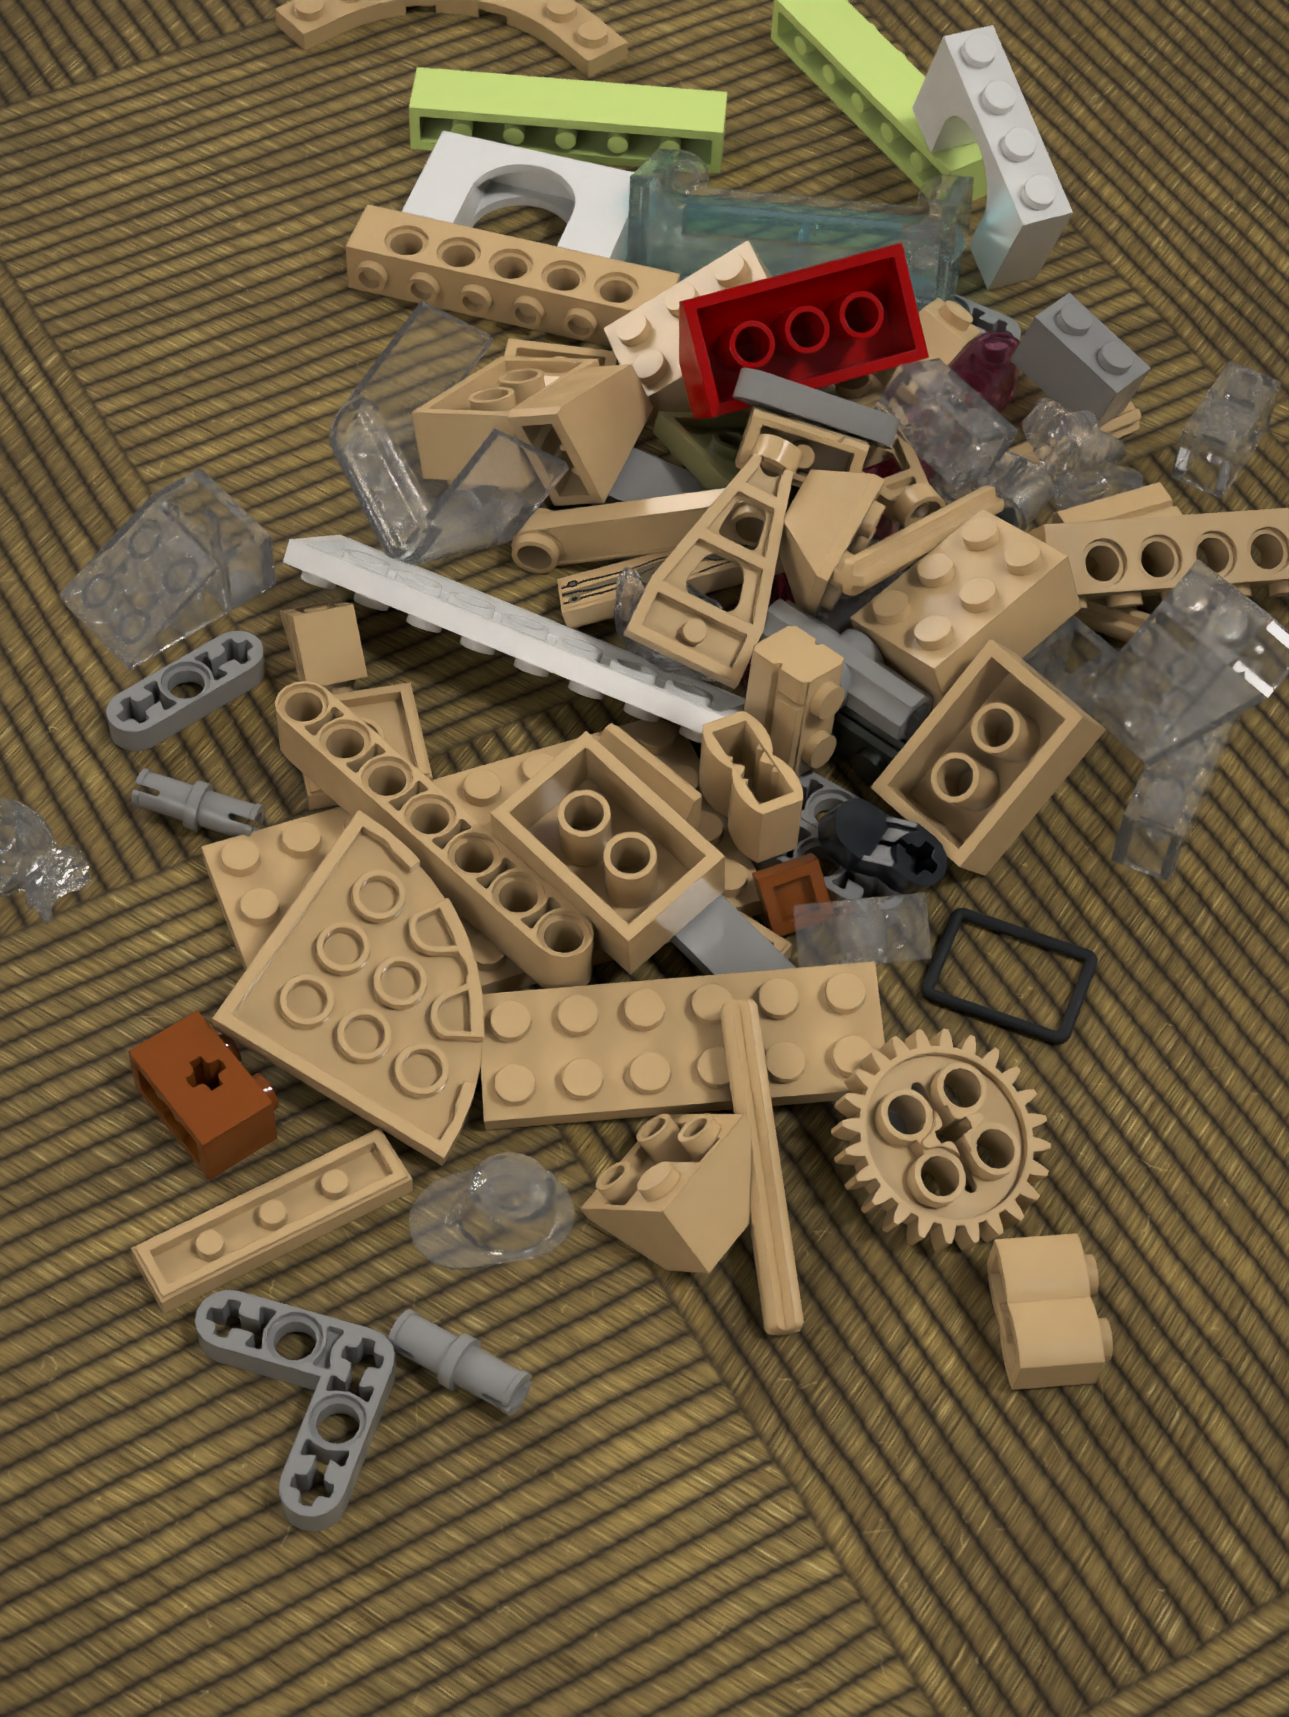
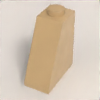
[506,364,653,506]

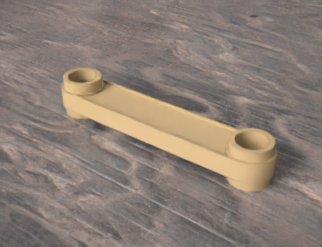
[511,488,765,574]

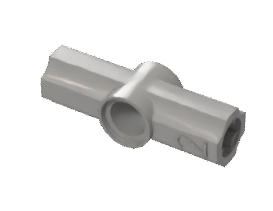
[758,598,933,742]

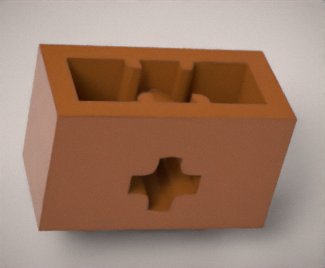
[128,1010,279,1180]

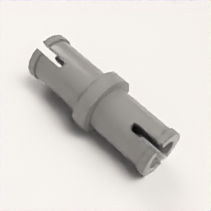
[131,768,265,837]
[388,1309,532,1416]

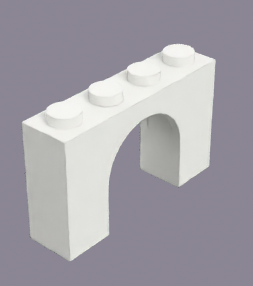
[912,25,1073,290]
[401,131,646,262]

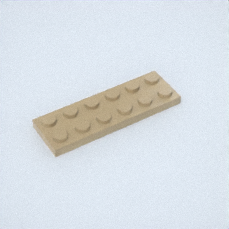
[481,961,885,1130]

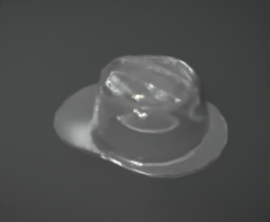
[409,1152,574,1269]

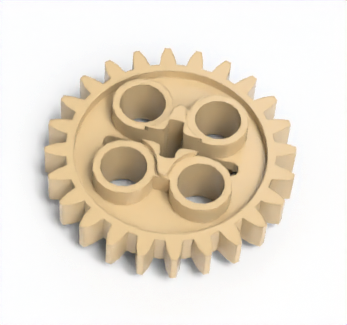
[831,1029,1051,1252]

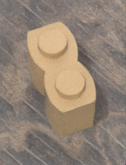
[699,711,803,863]
[987,1233,1113,1390]

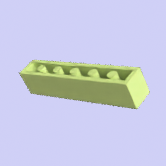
[771,0,987,213]
[409,67,727,174]

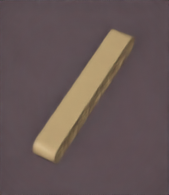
[275,681,594,989]

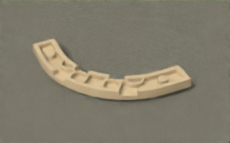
[275,0,628,78]

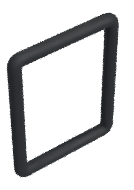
[921,908,1098,1044]

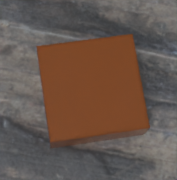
[752,853,835,937]

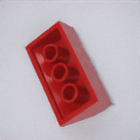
[679,242,929,419]

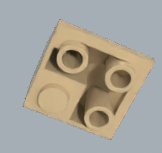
[779,469,886,618]
[580,1113,752,1273]

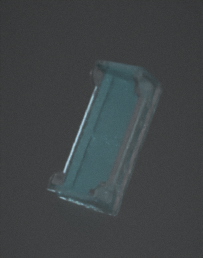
[627,148,974,312]

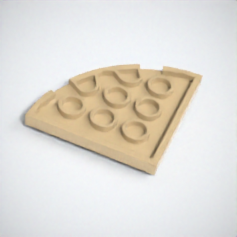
[212,810,484,1166]

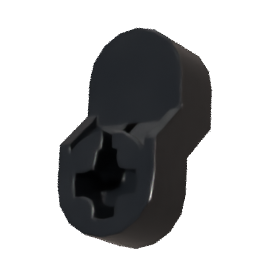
[818,798,947,895]

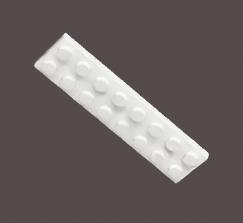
[283,535,746,743]

